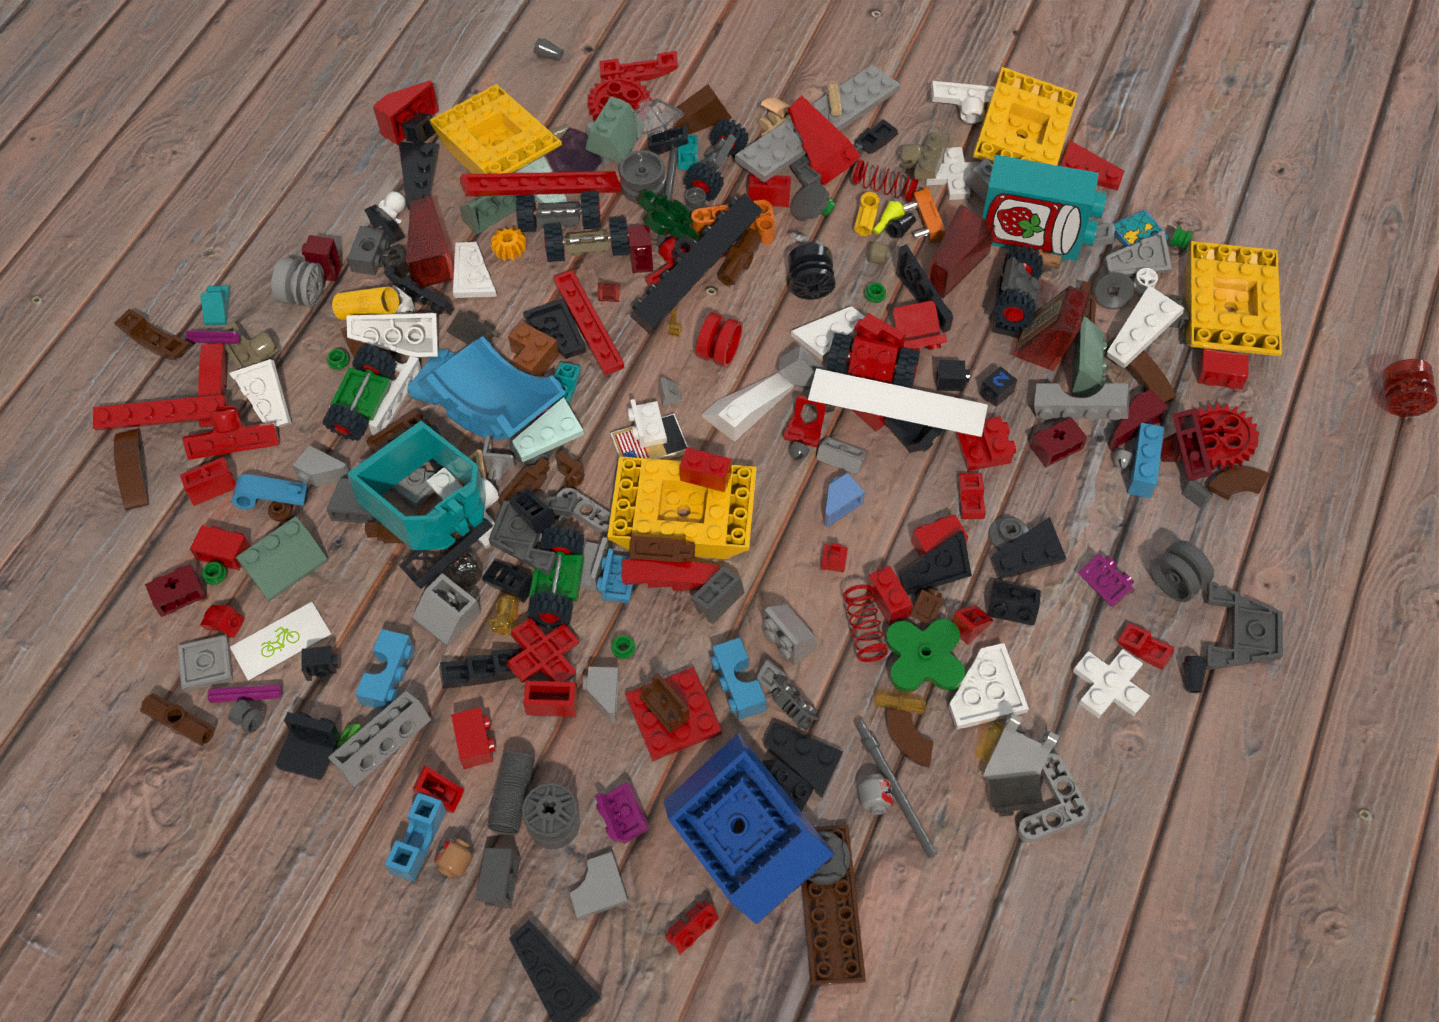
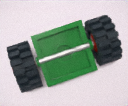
[322,345,397,441]
[527,526,585,628]

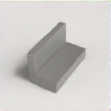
[580,537,609,591]

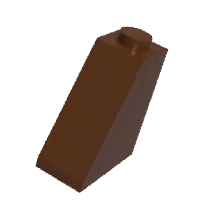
[669,84,732,134]

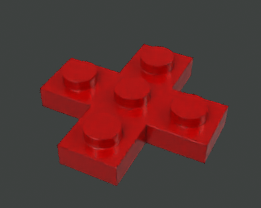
[507,618,579,683]

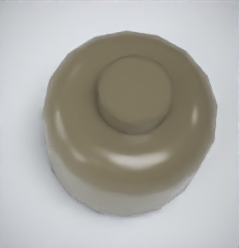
[869,242,891,265]

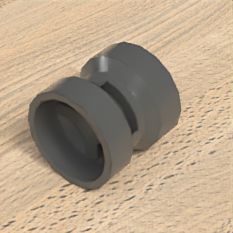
[685,187,706,214]
[228,700,265,734]

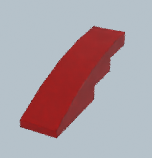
[198,343,227,428]
[622,559,720,591]

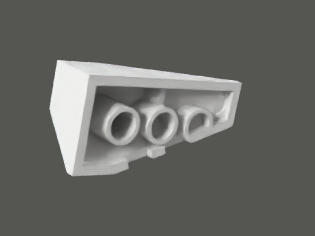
[702,373,794,442]

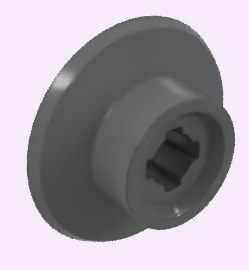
[1095,272,1134,310]
[988,516,1029,550]

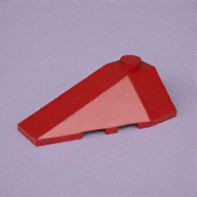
[787,96,861,186]

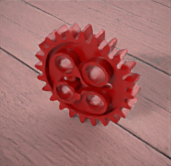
[587,74,652,123]
[1198,403,1259,471]

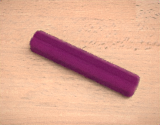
[185,330,241,344]
[208,684,283,703]

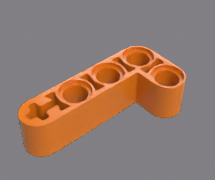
[691,200,775,244]

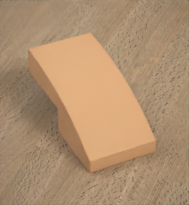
[761,98,790,118]

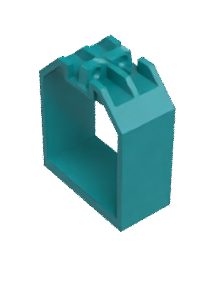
[347,421,486,550]

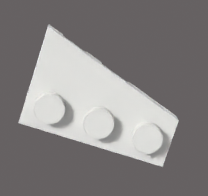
[453,242,497,298]
[791,306,865,361]
[229,359,291,429]

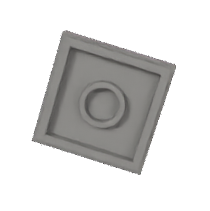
[177,634,233,692]

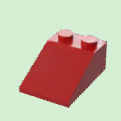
[373,80,439,145]

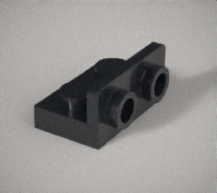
[987,581,1041,626]

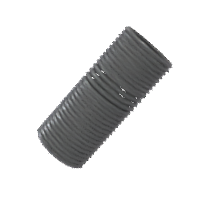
[487,751,535,835]

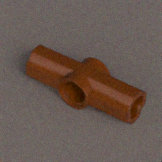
[718,228,762,287]
[140,693,215,746]

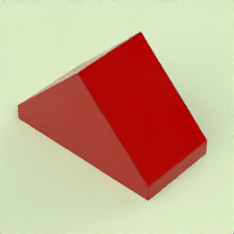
[952,605,993,645]
[412,766,464,813]

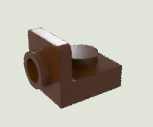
[555,451,585,489]
[910,588,945,625]

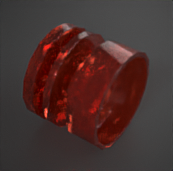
[1382,359,1438,417]

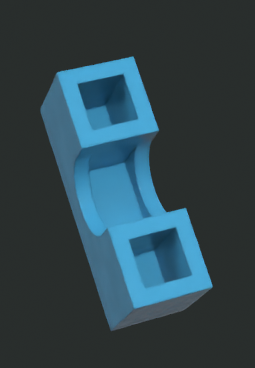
[1127,423,1164,498]
[355,629,414,710]
[710,637,767,720]
[385,793,446,882]

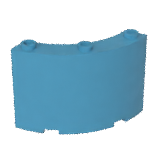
[417,336,565,440]

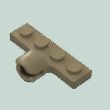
[900,132,950,179]
[220,322,279,370]

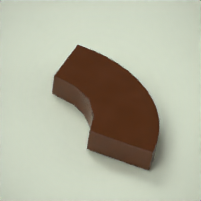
[1207,467,1270,500]
[886,709,934,768]

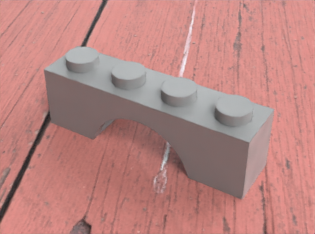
[1034,383,1130,420]

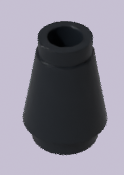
[886,212,916,239]
[1182,655,1207,693]

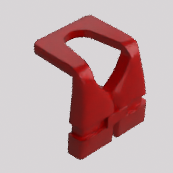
[783,395,826,447]

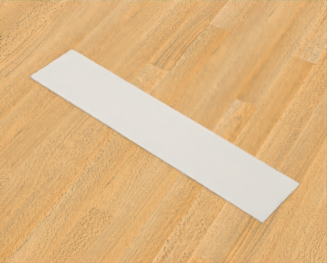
[808,368,988,437]

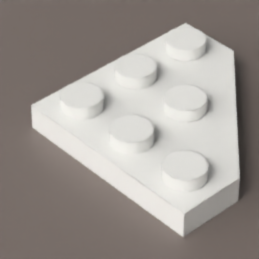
[949,643,1029,730]

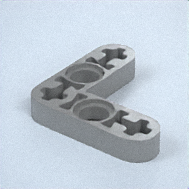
[537,488,611,544]
[1017,753,1089,843]

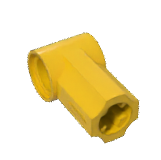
[854,192,879,236]

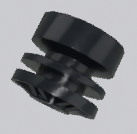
[788,243,835,300]

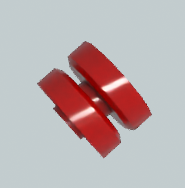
[696,312,743,368]

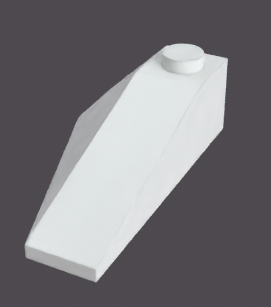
[346,313,438,358]

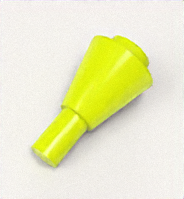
[872,201,905,235]

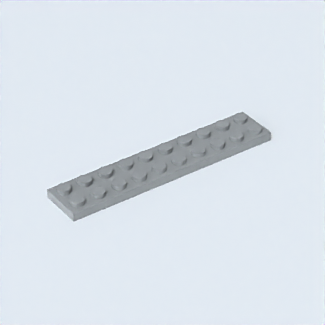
[735,65,901,182]

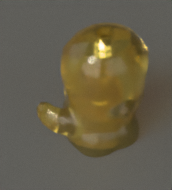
[487,595,519,635]

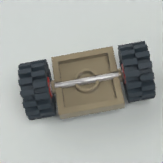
[544,216,630,262]

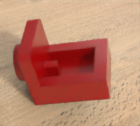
[200,605,245,638]

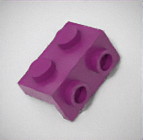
[595,782,650,844]

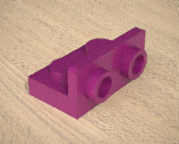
[1078,553,1135,608]

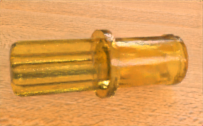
[875,691,926,714]

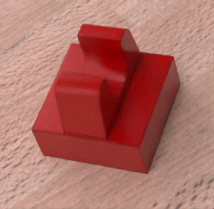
[821,543,848,572]

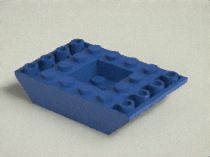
[663,733,835,924]

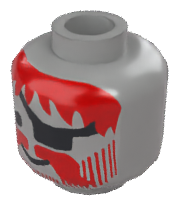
[858,774,894,815]

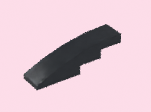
[439,648,541,689]

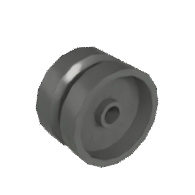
[619,150,666,203]
[1150,540,1214,602]

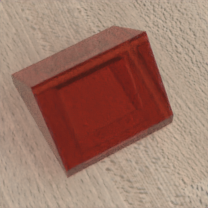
[598,282,621,302]
[1161,432,1182,462]

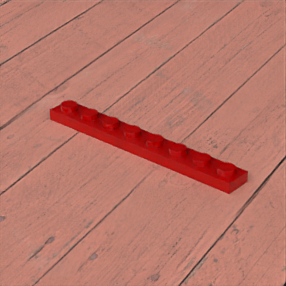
[459,171,622,197]

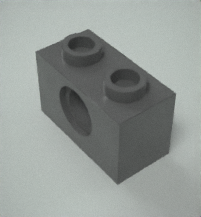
[347,226,389,276]

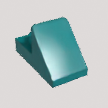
[200,285,231,326]

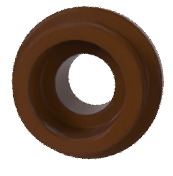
[268,501,292,522]

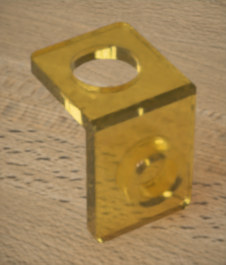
[975,721,1004,763]

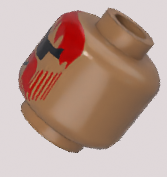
[434,838,473,879]

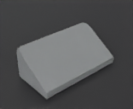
[816,436,868,474]

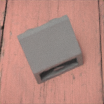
[412,573,481,647]
[763,604,817,665]

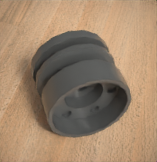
[522,783,581,850]

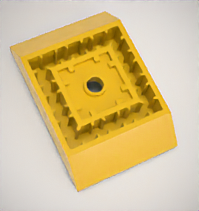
[972,67,1078,165]
[430,84,562,174]
[1185,241,1282,357]
[607,457,757,559]

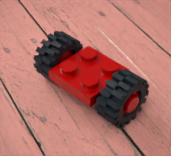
[827,333,920,388]

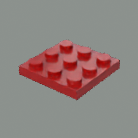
[625,667,722,761]

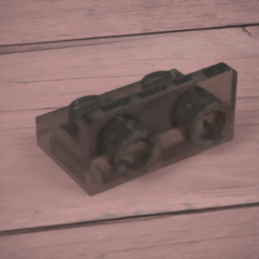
[446,309,501,345]
[987,774,1046,816]

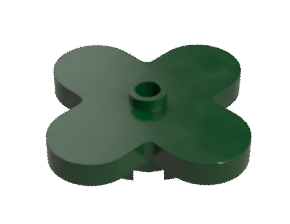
[637,189,701,242]

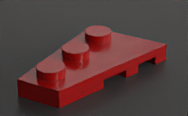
[1061,140,1125,191]

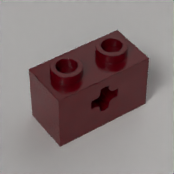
[628,225,653,273]
[302,235,343,282]
[1030,417,1087,468]
[145,564,207,617]

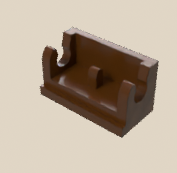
[639,673,690,734]

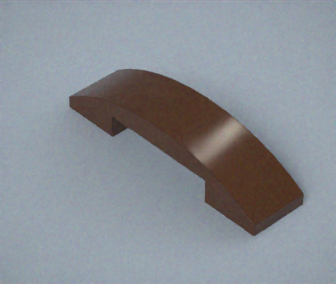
[114,309,191,360]
[1106,337,1176,404]
[114,429,149,511]

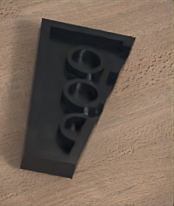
[398,142,439,211]
[896,244,953,333]
[509,920,602,1022]

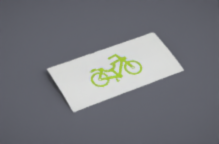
[230,602,331,681]

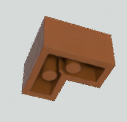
[508,321,559,377]

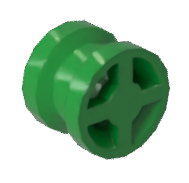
[1169,226,1194,251]

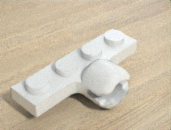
[931,81,994,124]
[426,467,499,549]

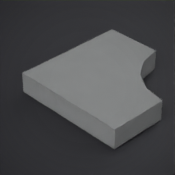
[570,852,628,920]

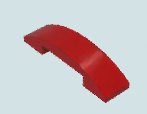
[600,51,678,82]

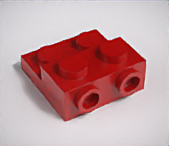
[853,313,906,362]
[955,416,1016,471]

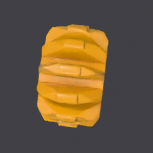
[491,226,527,262]

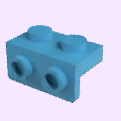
[597,548,634,604]

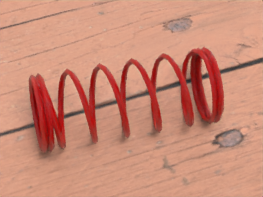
[852,159,919,202]
[843,584,888,662]

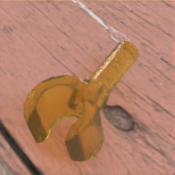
[668,310,682,336]

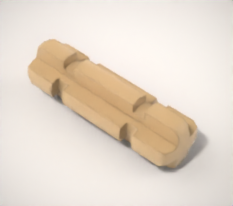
[827,84,842,116]

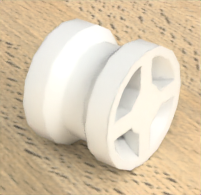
[1133,268,1158,295]

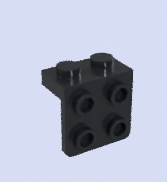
[884,416,946,453]
[276,712,341,780]
[761,759,813,812]

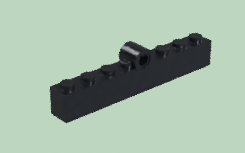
[630,193,763,334]

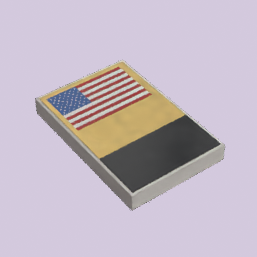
[610,414,688,460]

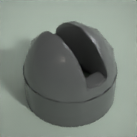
[790,442,810,461]

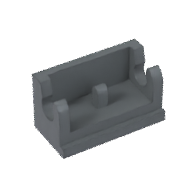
[691,566,745,624]
[476,848,520,908]

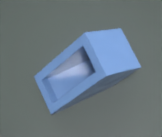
[824,473,865,527]

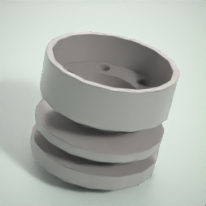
[271,257,324,308]

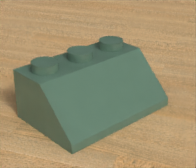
[585,96,644,163]
[460,195,516,235]
[1071,316,1107,398]
[236,516,328,602]

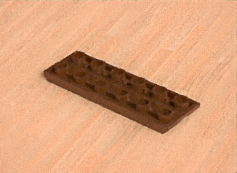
[802,825,866,986]

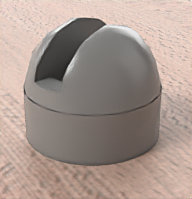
[1114,450,1134,469]

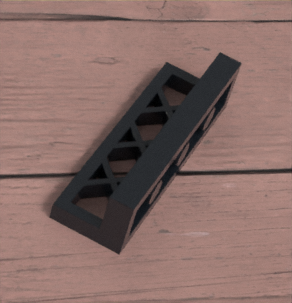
[399,517,493,589]

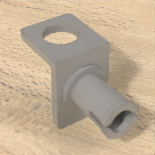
[483,435,516,486]

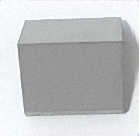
[658,377,682,406]
[755,659,788,693]

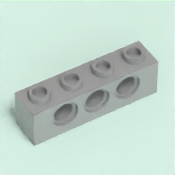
[328,691,431,787]

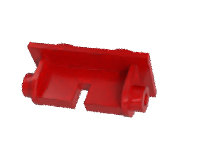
[665,900,719,954]

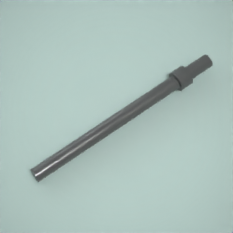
[657,149,678,247]
[855,721,938,858]

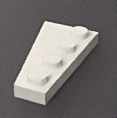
[1107,285,1184,368]

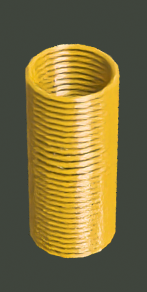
[332,286,399,321]

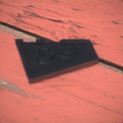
[991,517,1066,580]

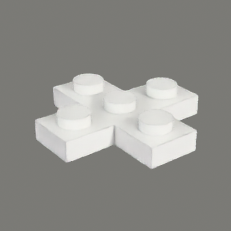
[925,147,982,200]
[1073,649,1150,719]

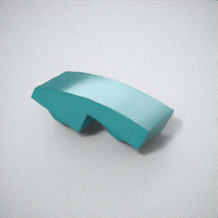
[678,134,698,170]
[552,362,581,406]

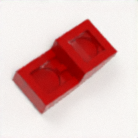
[958,473,986,519]
[1117,623,1174,670]

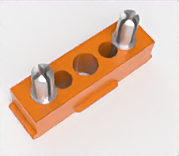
[902,187,945,243]

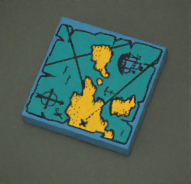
[1114,209,1170,247]

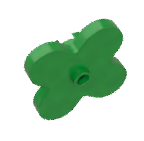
[886,619,965,692]

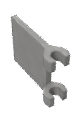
[982,713,1059,798]

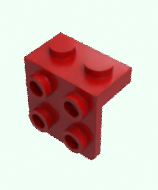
[892,301,947,351]

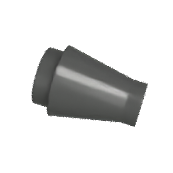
[533,38,564,61]

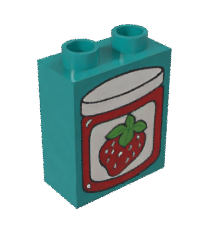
[977,155,1107,261]

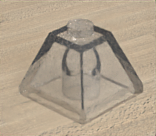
[633,98,684,141]

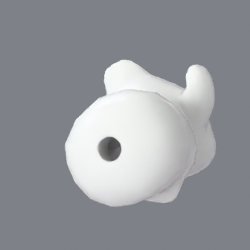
[378,192,406,225]

